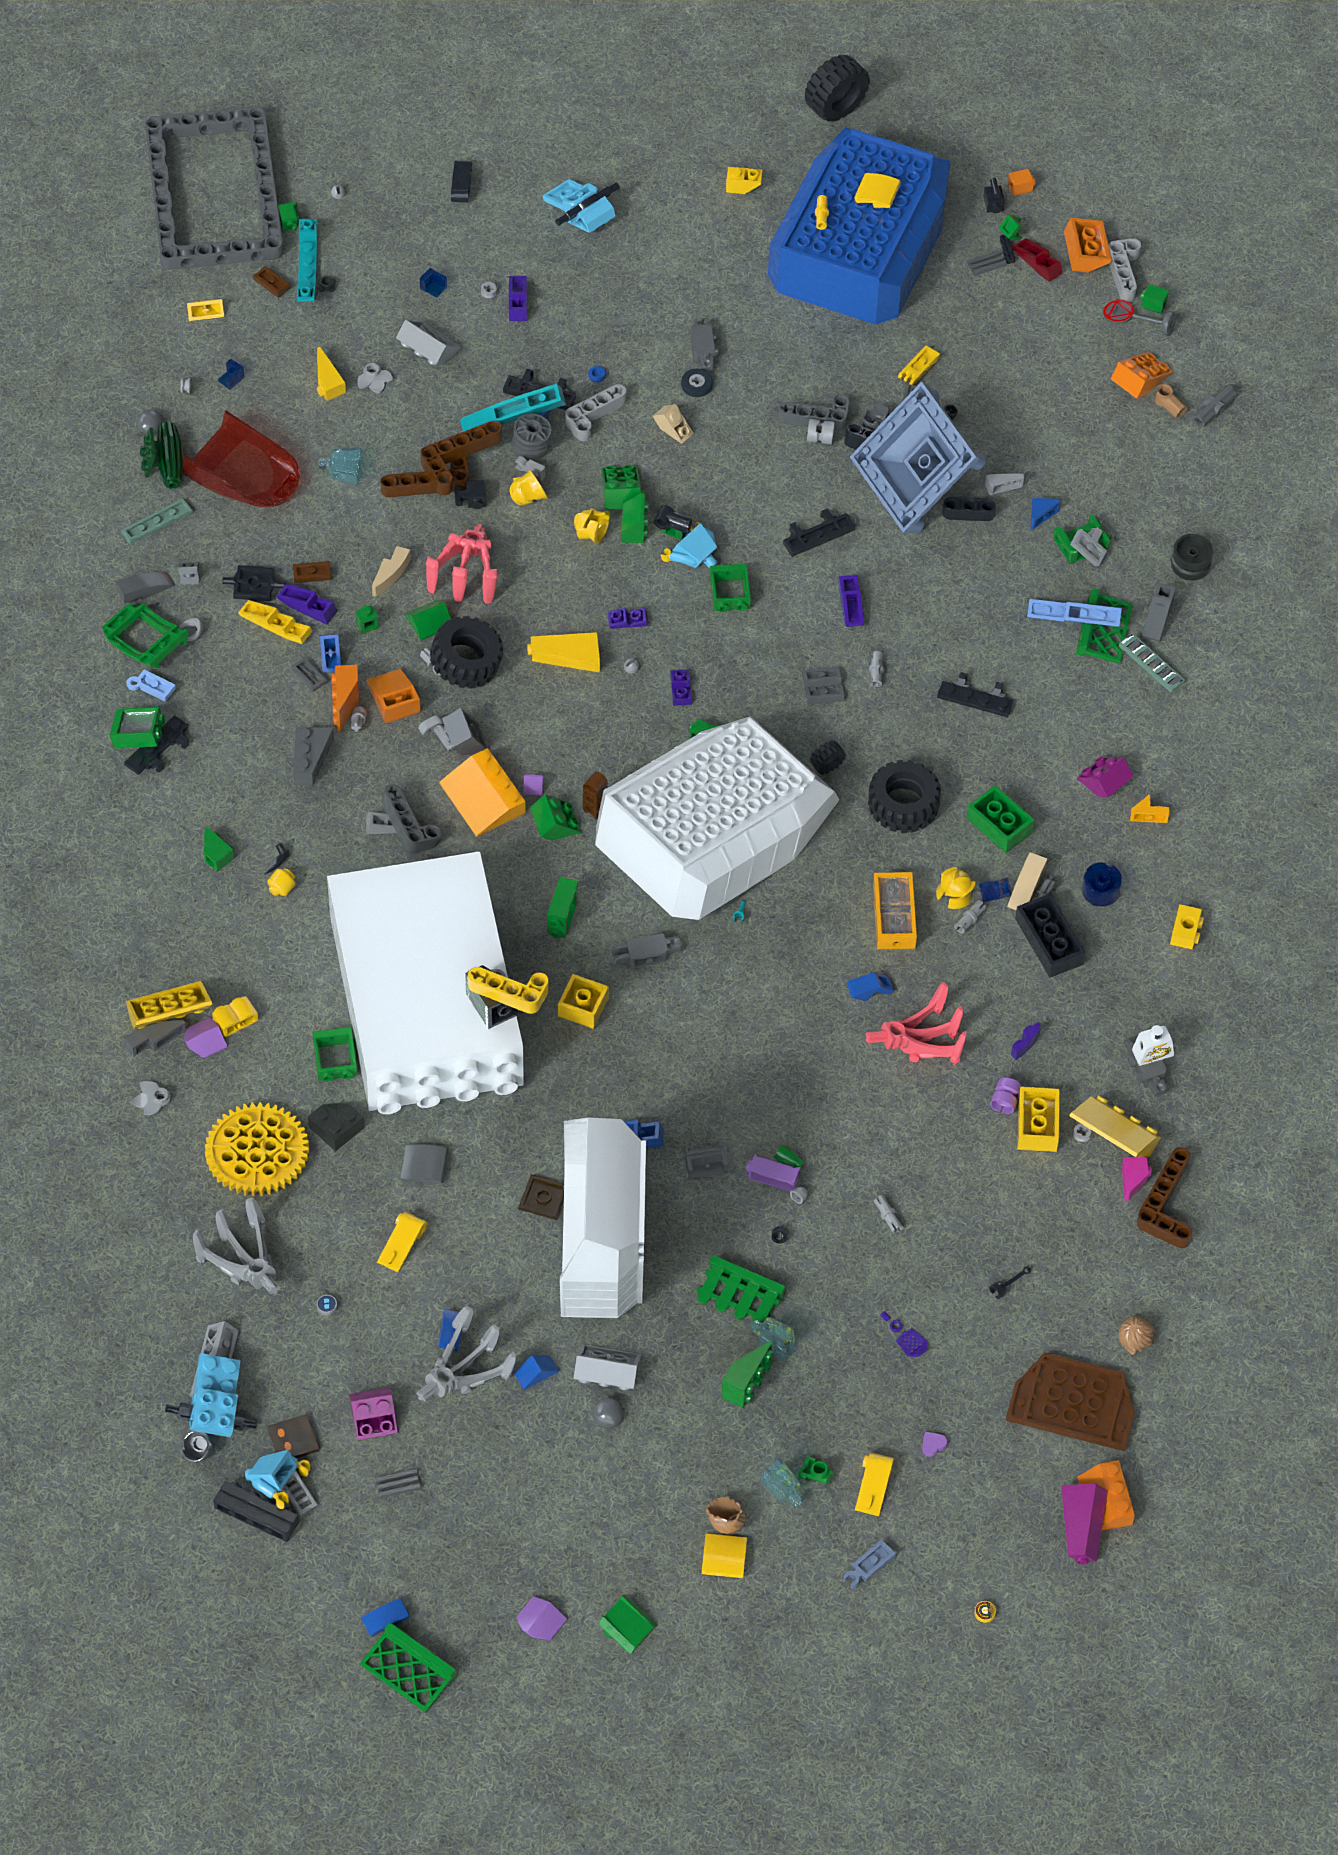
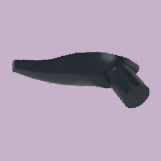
[264,843,289,875]

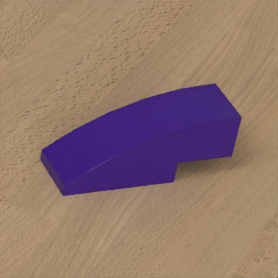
[509,276,527,321]
[838,575,864,627]
[277,584,337,624]

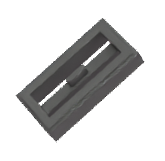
[967,251,1006,276]
[291,657,328,692]
[376,1469,421,1499]

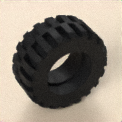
[804,55,870,122]
[430,616,504,688]
[868,760,941,833]

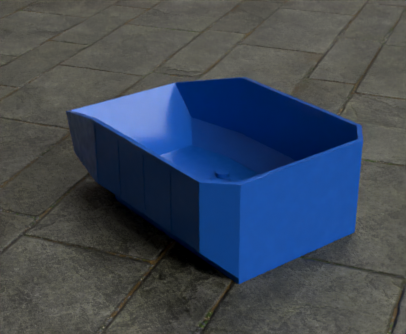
[768,127,951,325]

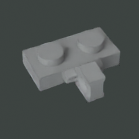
[1070,527,1107,566]

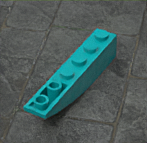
[460,384,566,432]

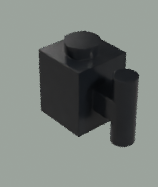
[983,178,1005,213]
[454,480,486,509]

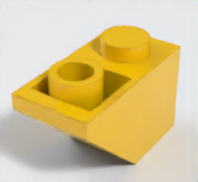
[726,167,762,194]

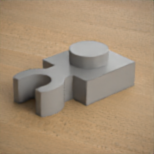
[515,456,545,481]

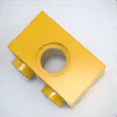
[1170,904,1204,950]

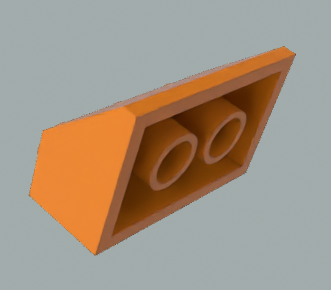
[1064,218,1112,272]
[1077,1460,1135,1531]

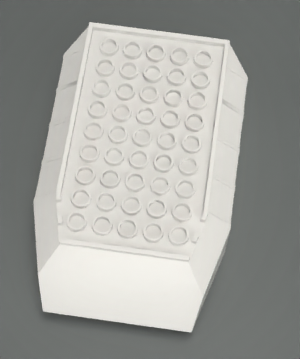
[595,716,839,920]
[560,1118,646,1318]

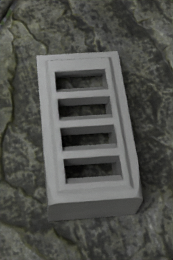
[985,474,1024,495]
[366,812,397,834]
[282,1470,318,1516]

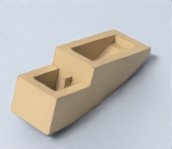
[372,546,411,597]
[1007,852,1047,910]

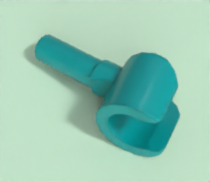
[733,901,746,924]

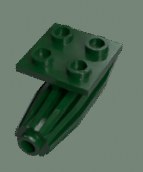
[140,421,184,489]

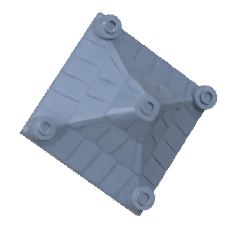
[850,381,985,534]

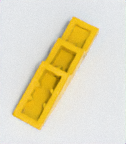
[238,600,312,644]

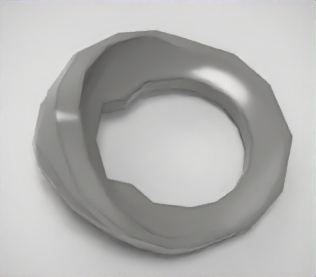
[178,618,204,641]

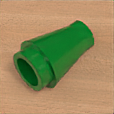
[774,1145,804,1168]

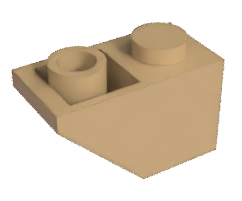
[652,404,694,444]

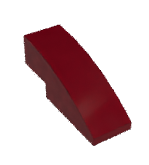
[1013,238,1062,282]

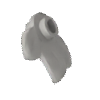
[358,363,393,393]
[131,1081,171,1115]

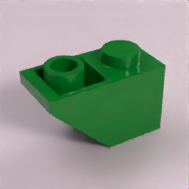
[203,827,234,872]

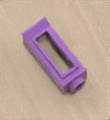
[746,1154,800,1192]

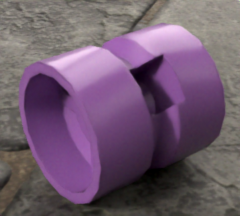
[990,1077,1022,1115]

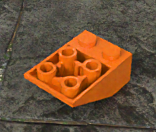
[1111,352,1174,399]
[332,665,359,732]
[366,669,420,724]

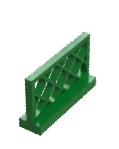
[1075,588,1132,663]
[359,1622,458,1713]

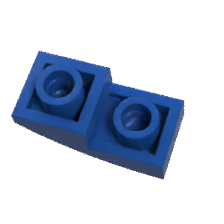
[438,1309,462,1352]
[361,1598,411,1637]

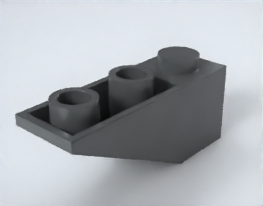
[1142,582,1176,642]

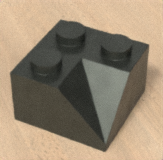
[308,1103,364,1152]

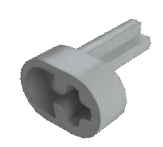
[418,715,452,751]

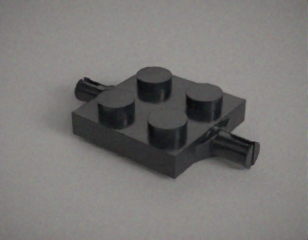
[222,565,285,602]

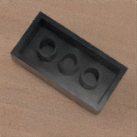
[1015,894,1086,978]

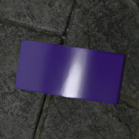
[608,607,648,629]
[670,670,692,706]
[1011,1022,1041,1060]

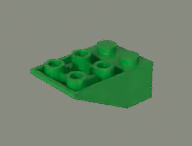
[601,465,641,510]
[721,1341,774,1408]

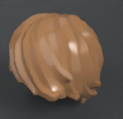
[1118,1316,1156,1355]
[706,1496,747,1534]

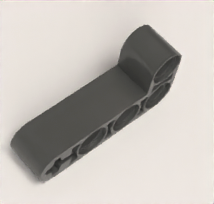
[778,394,849,431]
[382,784,441,853]

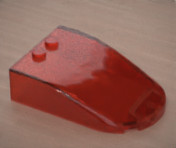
[182,410,300,508]

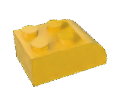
[1017,1087,1059,1152]

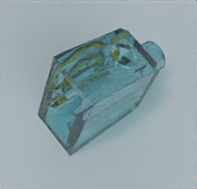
[319,448,361,485]
[751,1317,797,1363]
[759,1457,804,1508]

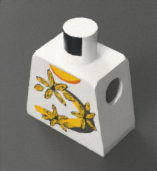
[1132,1025,1174,1066]

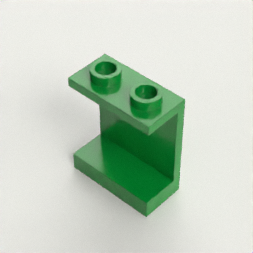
[1053,514,1110,564]

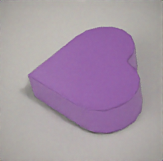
[922,1432,947,1457]

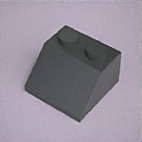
[442,708,487,755]

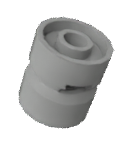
[807,419,835,445]

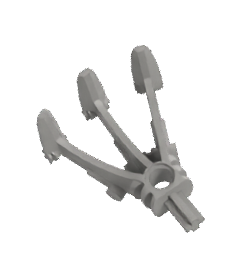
[193,1198,280,1295]
[416,1306,516,1402]

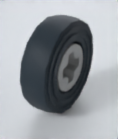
[681,368,713,397]

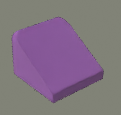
[523,774,543,796]

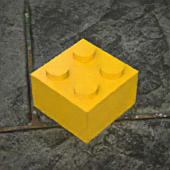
[558,974,609,1029]

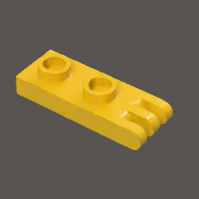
[898,345,940,386]

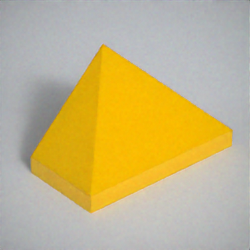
[187,299,224,321]

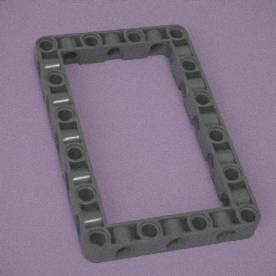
[145,107,283,270]

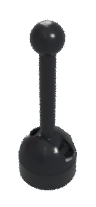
[989,1266,1031,1299]

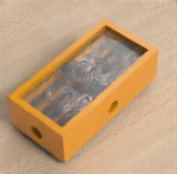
[873,872,917,950]

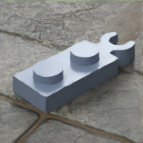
[843,1539,896,1589]

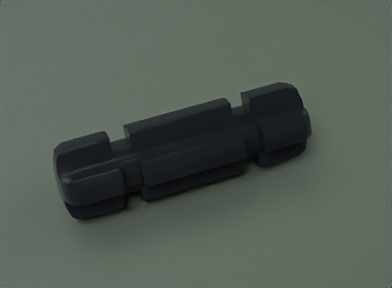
[1000,235,1015,264]

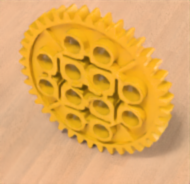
[205,1102,309,1196]

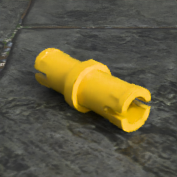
[815,195,829,230]

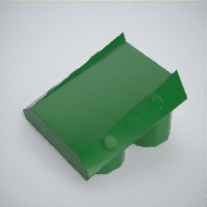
[599,1595,657,1654]

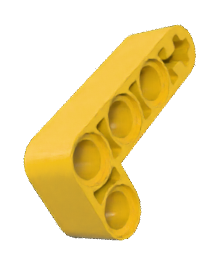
[468,967,548,1014]

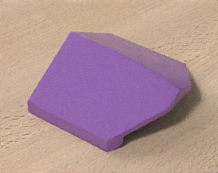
[184,1018,228,1058]
[517,1596,567,1641]

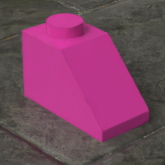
[1122,1157,1151,1201]

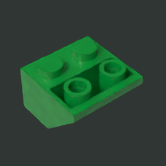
[622,493,648,543]
[530,794,582,841]

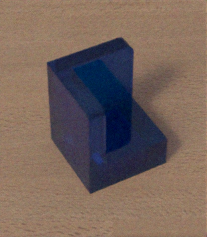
[419,268,447,298]
[218,358,245,390]
[979,877,1012,902]

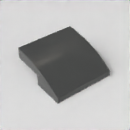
[802,667,844,704]
[400,1144,448,1185]

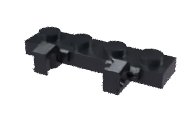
[503,369,576,410]
[783,508,856,557]
[937,672,1014,718]
[124,715,189,775]

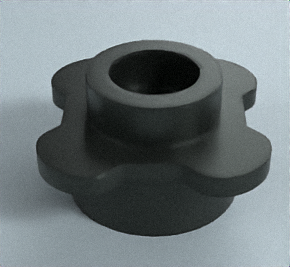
[318,276,336,292]

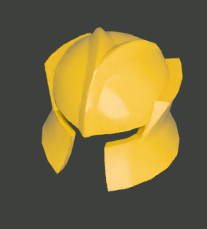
[510,470,548,505]
[574,508,610,544]
[936,867,976,909]

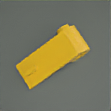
[377,1211,428,1272]
[855,1452,894,1516]

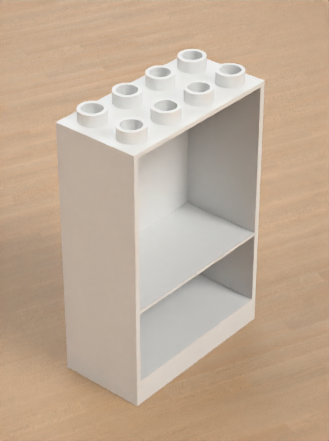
[327,852,524,1114]

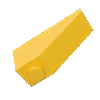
[317,347,346,401]

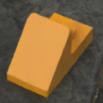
[1130,795,1169,823]

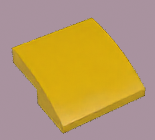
[854,173,901,208]
[702,1534,747,1578]

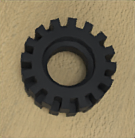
[810,740,846,775]

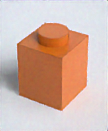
[1008,169,1036,196]

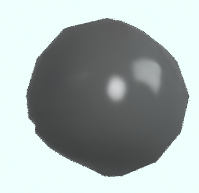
[862,404,890,431]
[136,410,164,435]
[593,1398,623,1429]
[181,1431,213,1462]

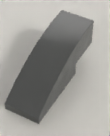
[116,572,175,603]
[124,1020,186,1057]

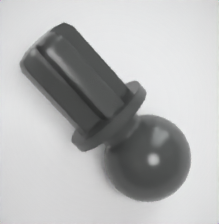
[1031,878,1055,901]

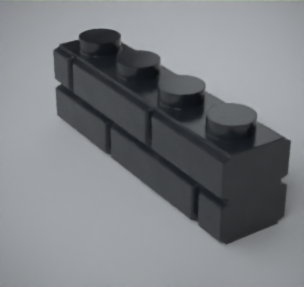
[213,1481,299,1542]

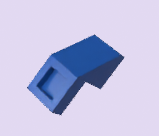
[846,972,894,1001]

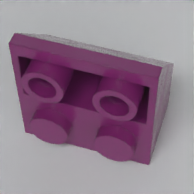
[1077,756,1134,797]
[349,1387,398,1440]

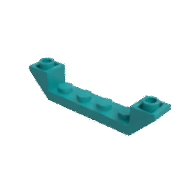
[297,219,317,302]

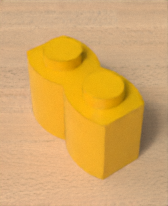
[212,996,258,1037]

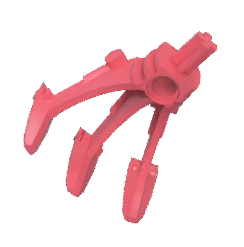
[426,524,498,604]
[866,982,966,1066]

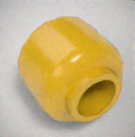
[267,868,296,897]

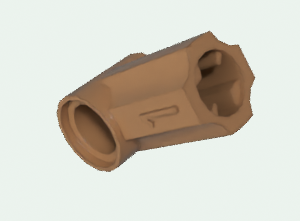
[1154,384,1188,418]

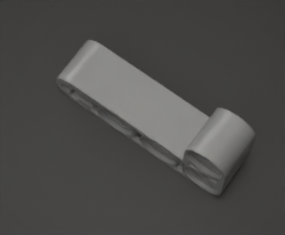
[1109,238,1141,302]
[566,384,626,441]

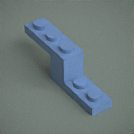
[1027,599,1122,627]

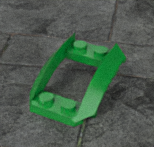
[102,603,188,669]

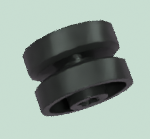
[1171,534,1213,581]

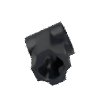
[653,505,693,533]

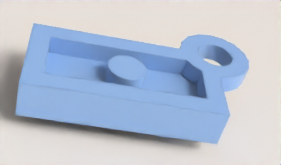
[127,669,176,702]

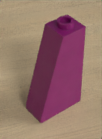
[1062,1484,1108,1565]

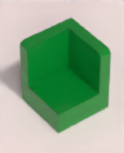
[999,214,1022,241]

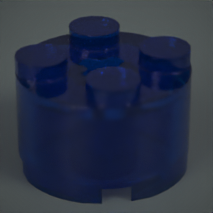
[1082,862,1122,907]

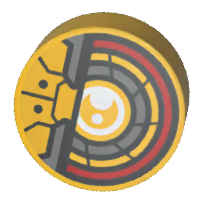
[975,1601,996,1623]

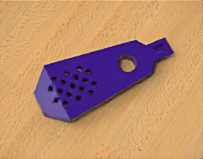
[880,1311,927,1357]

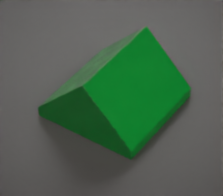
[404,600,451,640]

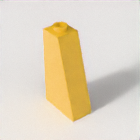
[527,632,600,672]

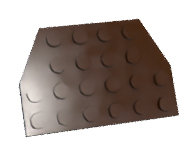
[1005,1352,1135,1451]

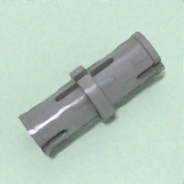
[869,651,884,687]
[954,900,986,934]
[874,1195,904,1234]

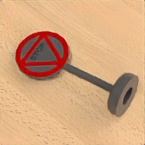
[1103,300,1176,336]

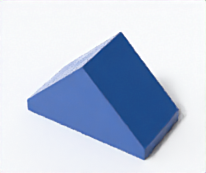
[1030,498,1061,530]
[320,634,341,672]
[514,1355,559,1390]

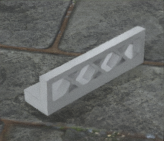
[190,1321,239,1398]

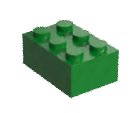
[966,785,1035,853]

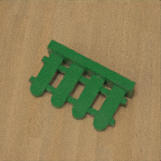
[696,1255,786,1328]

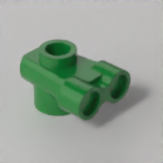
[797,1456,834,1485]

